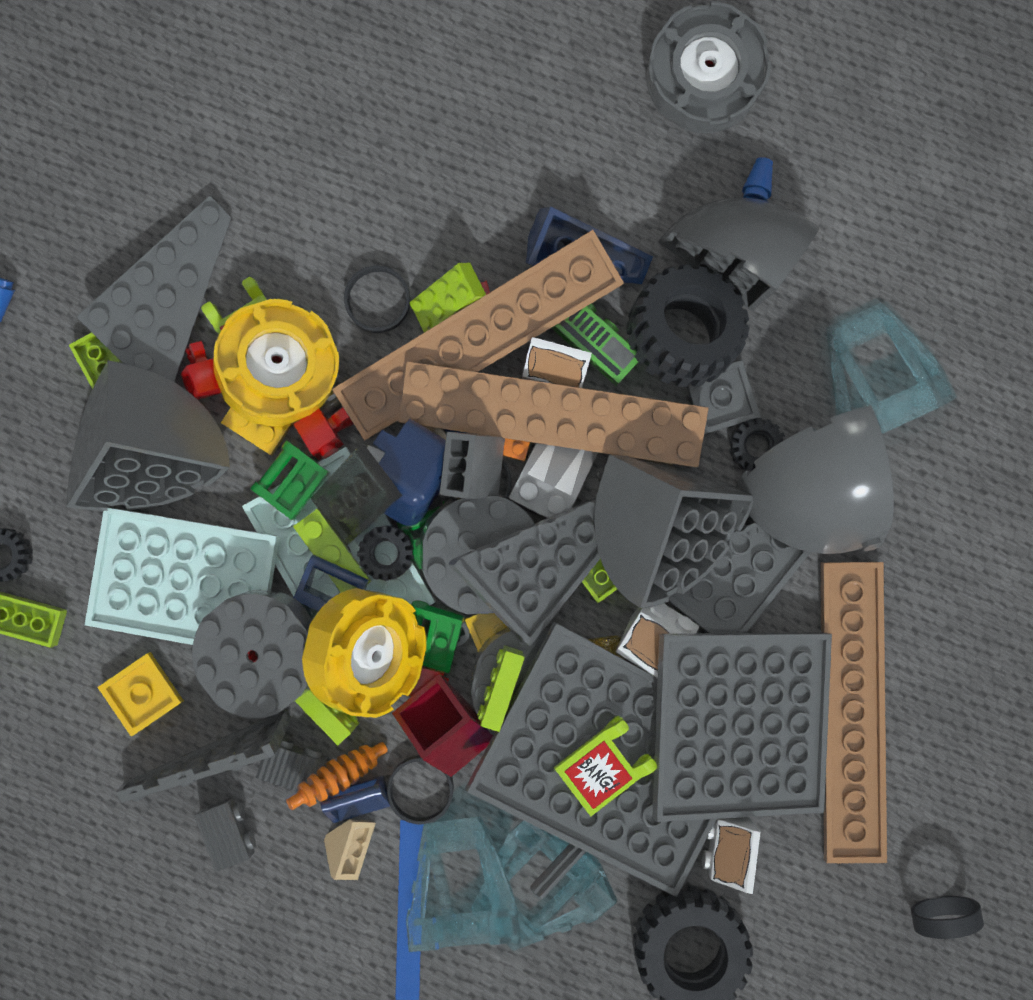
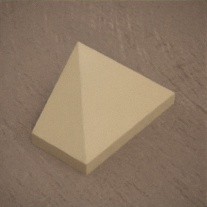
[324,819,376,880]

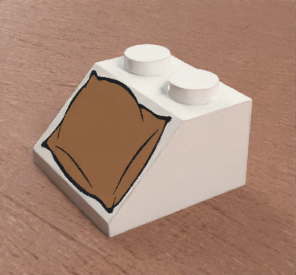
[522,337,592,388]
[616,603,699,679]
[702,817,760,894]

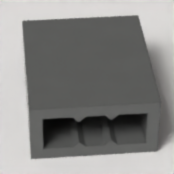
[440,432,505,499]

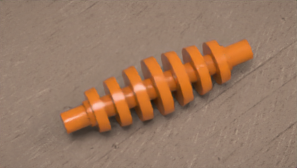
[286,742,388,810]

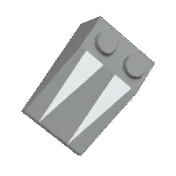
[509,443,598,518]

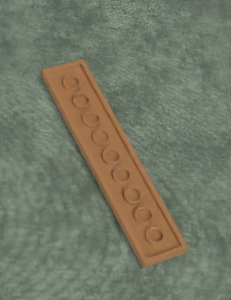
[332,230,624,441]
[398,361,709,467]
[821,562,887,863]

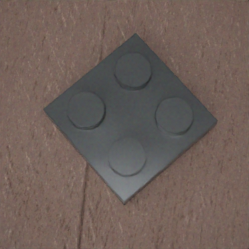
[687,360,760,435]

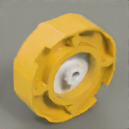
[213,299,339,426]
[302,588,426,718]

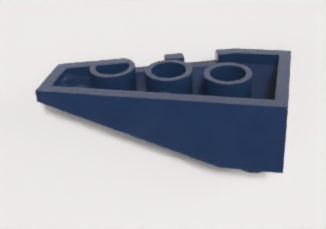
[526,207,653,284]

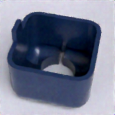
[366,418,446,526]

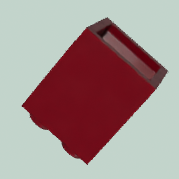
[392,674,493,777]

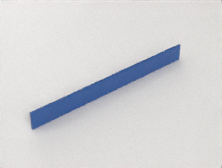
[395,820,424,1000]

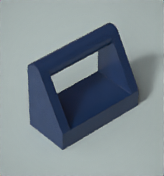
[293,554,369,611]
[320,775,390,823]

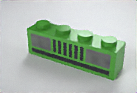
[551,304,638,386]

